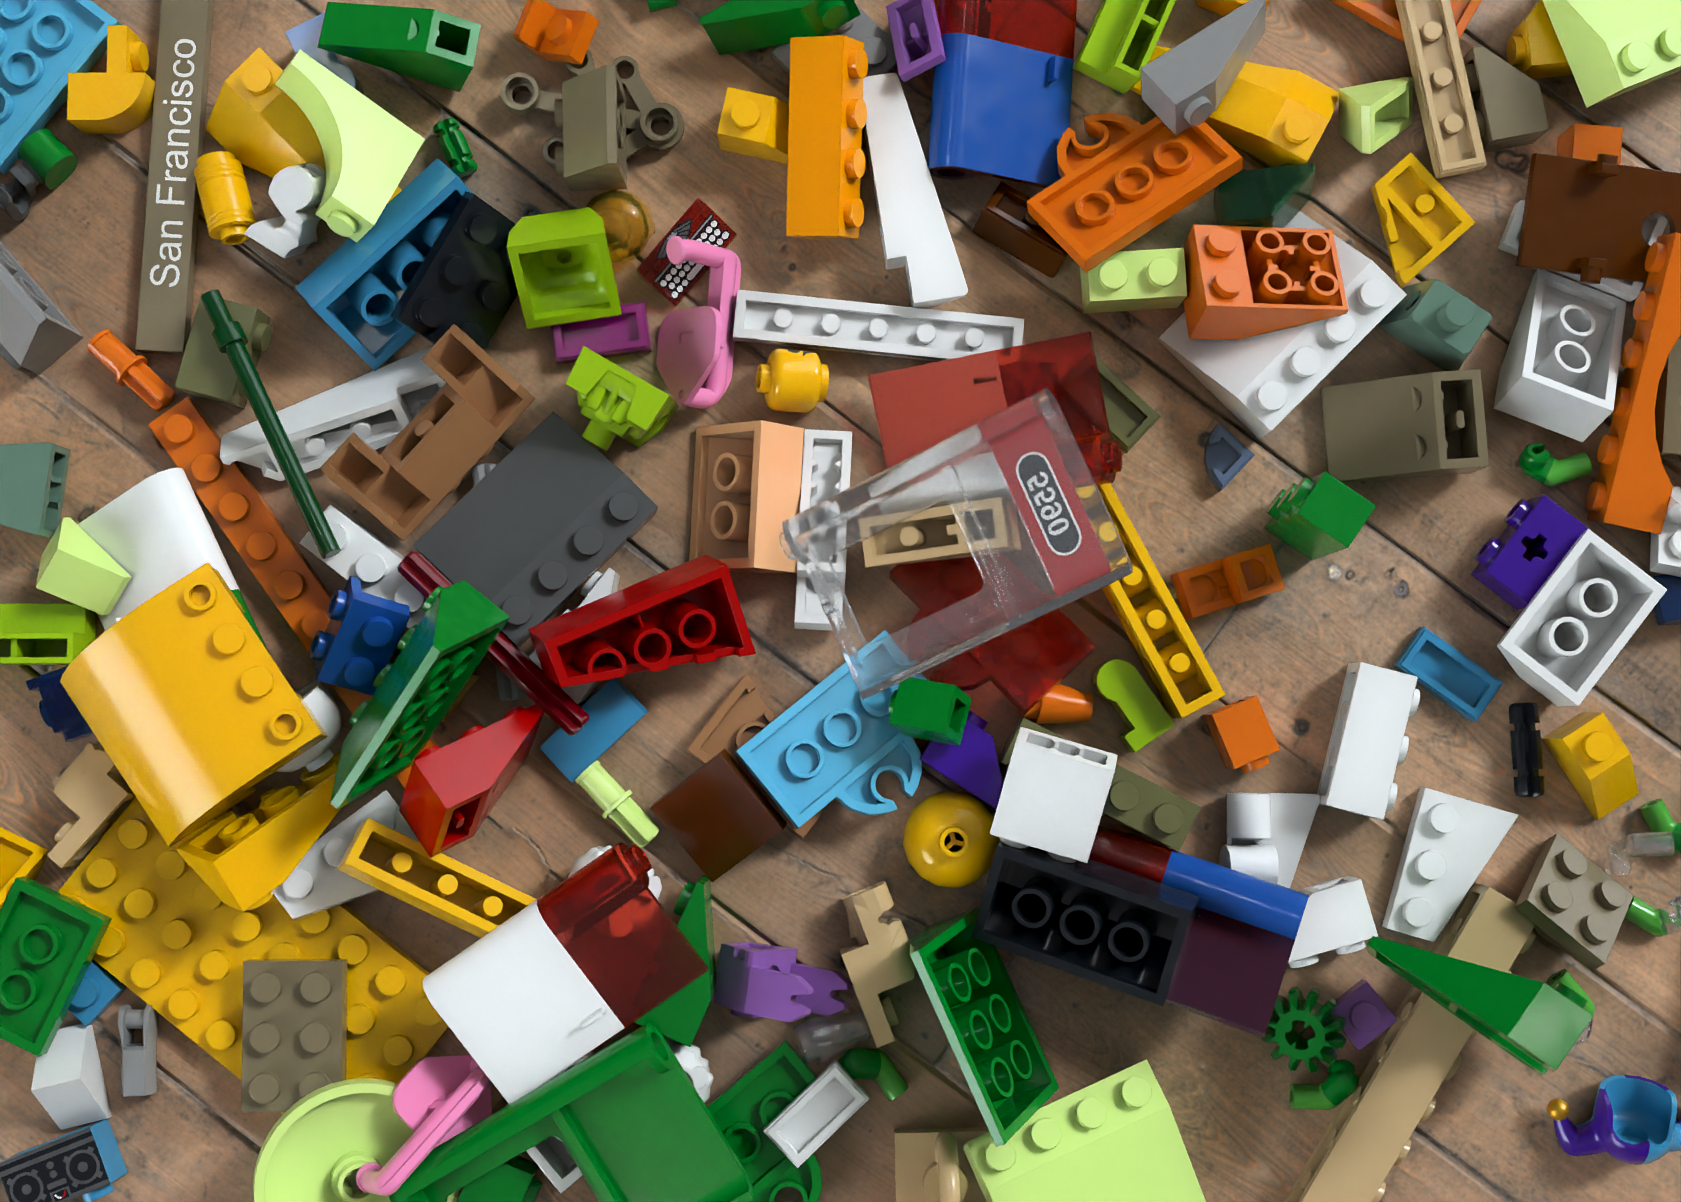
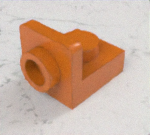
[513,0,599,65]

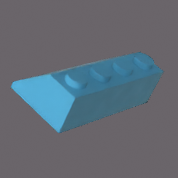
[295,158,472,371]

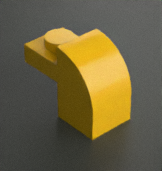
[67,25,155,134]

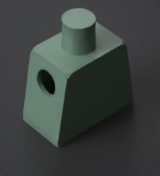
[1378,278,1493,371]
[0,442,71,538]

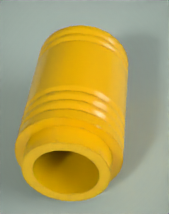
[193,151,257,245]

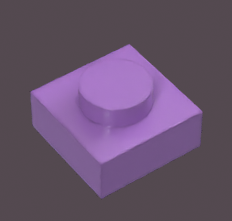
[1330,979,1398,1050]

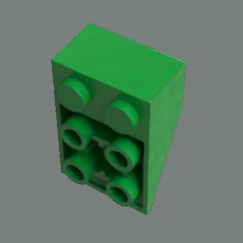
[632,875,716,1047]

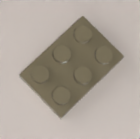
[241,959,347,1112]

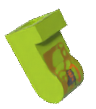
[1092,659,1175,753]

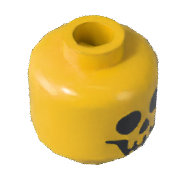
[756,348,829,413]

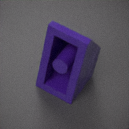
[919,710,1003,809]

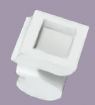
[244,163,326,259]

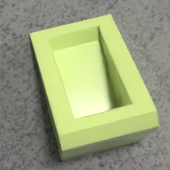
[1338,77,1413,154]
[35,517,131,615]

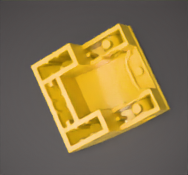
[60,562,328,847]

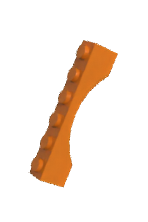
[1585,232,1681,535]

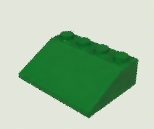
[330,580,510,809]
[910,907,1059,1147]

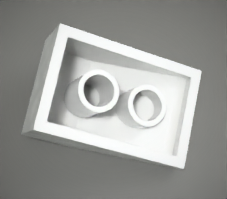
[1494,269,1627,442]

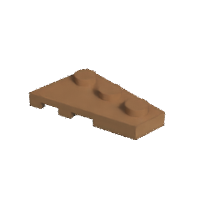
[686,673,830,840]

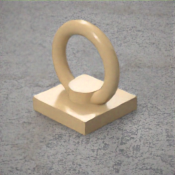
[894,1127,989,1202]

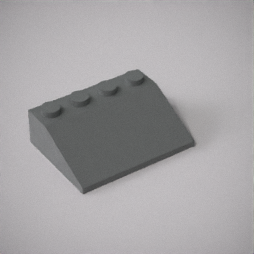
[413,412,658,648]

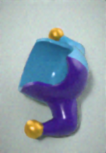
[1547,1075,1681,1165]

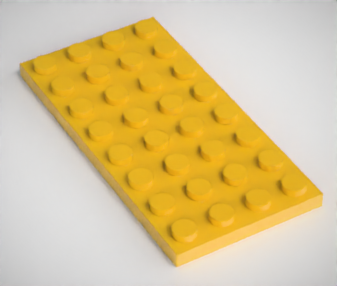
[58,796,449,1115]

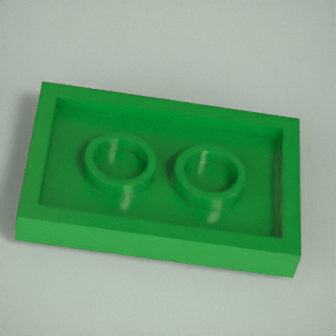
[0,876,112,1057]

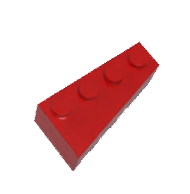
[528,554,756,688]

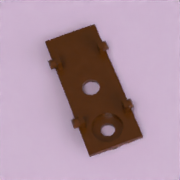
[1516,153,1681,284]

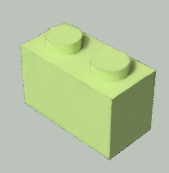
[1080,248,1187,313]

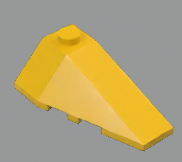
[1130,46,1338,177]
[205,47,402,204]
[176,750,341,912]

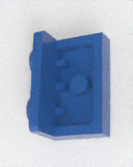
[309,576,410,696]

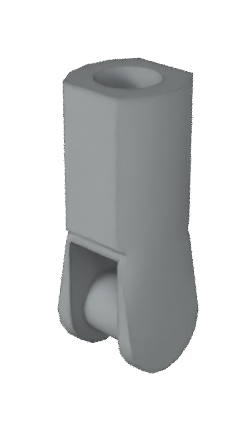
[118,1004,159,1097]

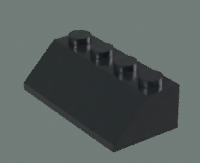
[971,841,1200,1006]

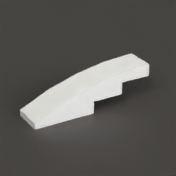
[794,429,852,631]

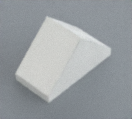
[31,1023,112,1130]

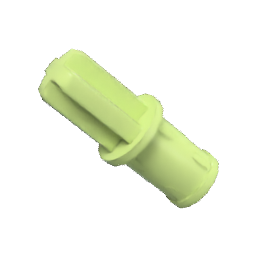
[575,760,659,848]

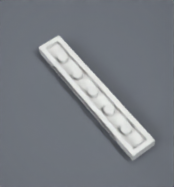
[733,290,1024,369]

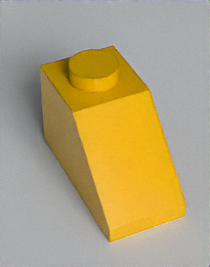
[1506,0,1572,79]
[717,87,789,164]
[1542,712,1639,820]

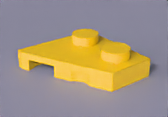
[1371,152,1476,287]

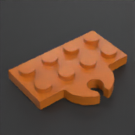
[1027,112,1243,273]

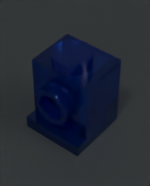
[26,666,94,742]

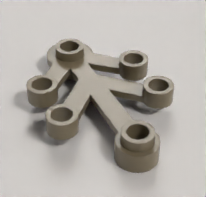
[500,50,684,169]

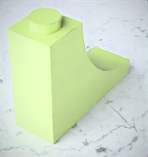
[275,50,425,243]

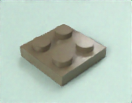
[1515,833,1634,971]

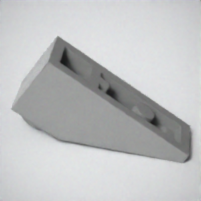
[1141,0,1266,135]

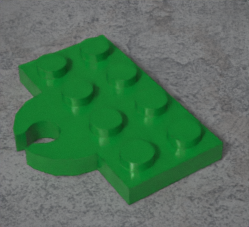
[706,1039,822,1202]

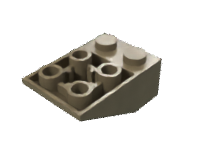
[1320,369,1489,482]

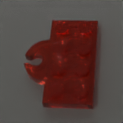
[889,552,1096,715]

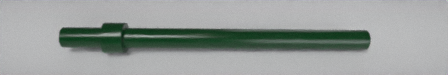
[201,290,341,559]

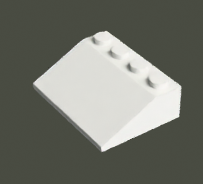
[1157,205,1407,439]

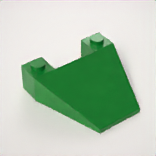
[1367,936,1593,1076]

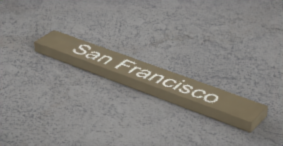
[135,0,214,355]

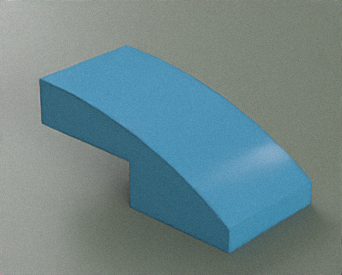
[539,678,649,783]

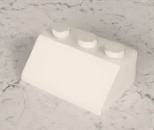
[1497,529,1667,707]

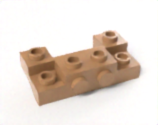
[320,324,536,541]

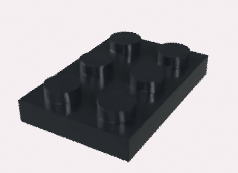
[390,191,518,350]

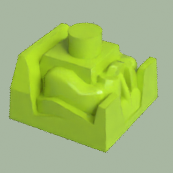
[507,207,622,329]
[565,346,680,451]

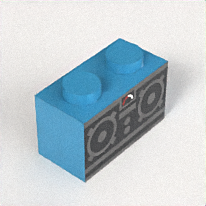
[0,1119,128,1202]

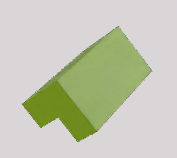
[1072,0,1176,94]
[0,604,97,665]

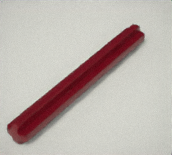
[397,552,590,736]

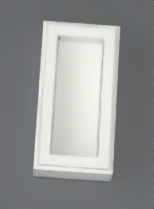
[763,1059,870,1168]

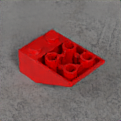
[399,704,545,858]

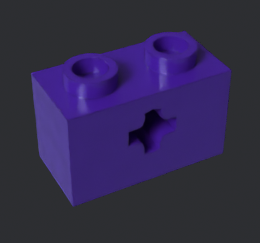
[1471,494,1589,610]

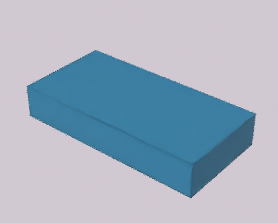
[1392,626,1503,722]

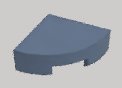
[1204,423,1255,492]

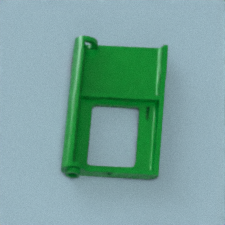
[389,1023,754,1202]

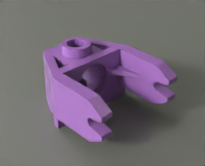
[713,941,852,1022]

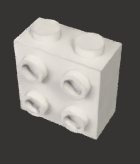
[990,727,1118,863]

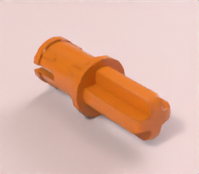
[87,329,176,412]

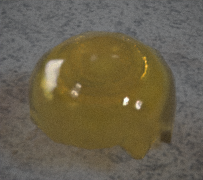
[586,189,655,264]

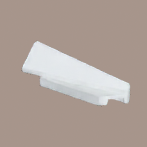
[863,73,968,309]
[220,345,446,481]

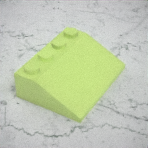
[1542,0,1681,108]
[963,1059,1206,1202]

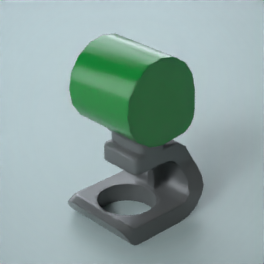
[0,129,78,221]

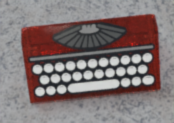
[637,198,737,307]

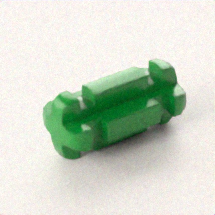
[433,118,478,178]

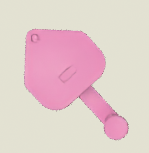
[656,236,741,409]
[356,1055,492,1196]

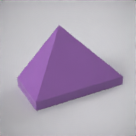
[886,0,946,82]

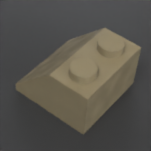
[554,65,627,191]

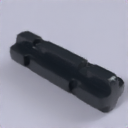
[1509,702,1545,797]

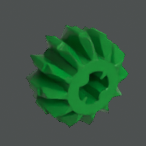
[1262,986,1347,1073]

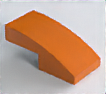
[1170,543,1285,621]

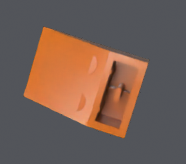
[1182,224,1349,340]

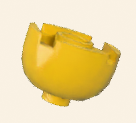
[902,790,999,888]

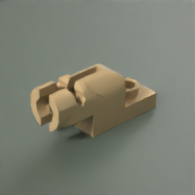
[47,742,135,868]
[840,881,915,1048]

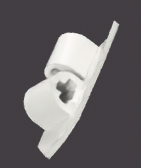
[1219,793,1321,888]

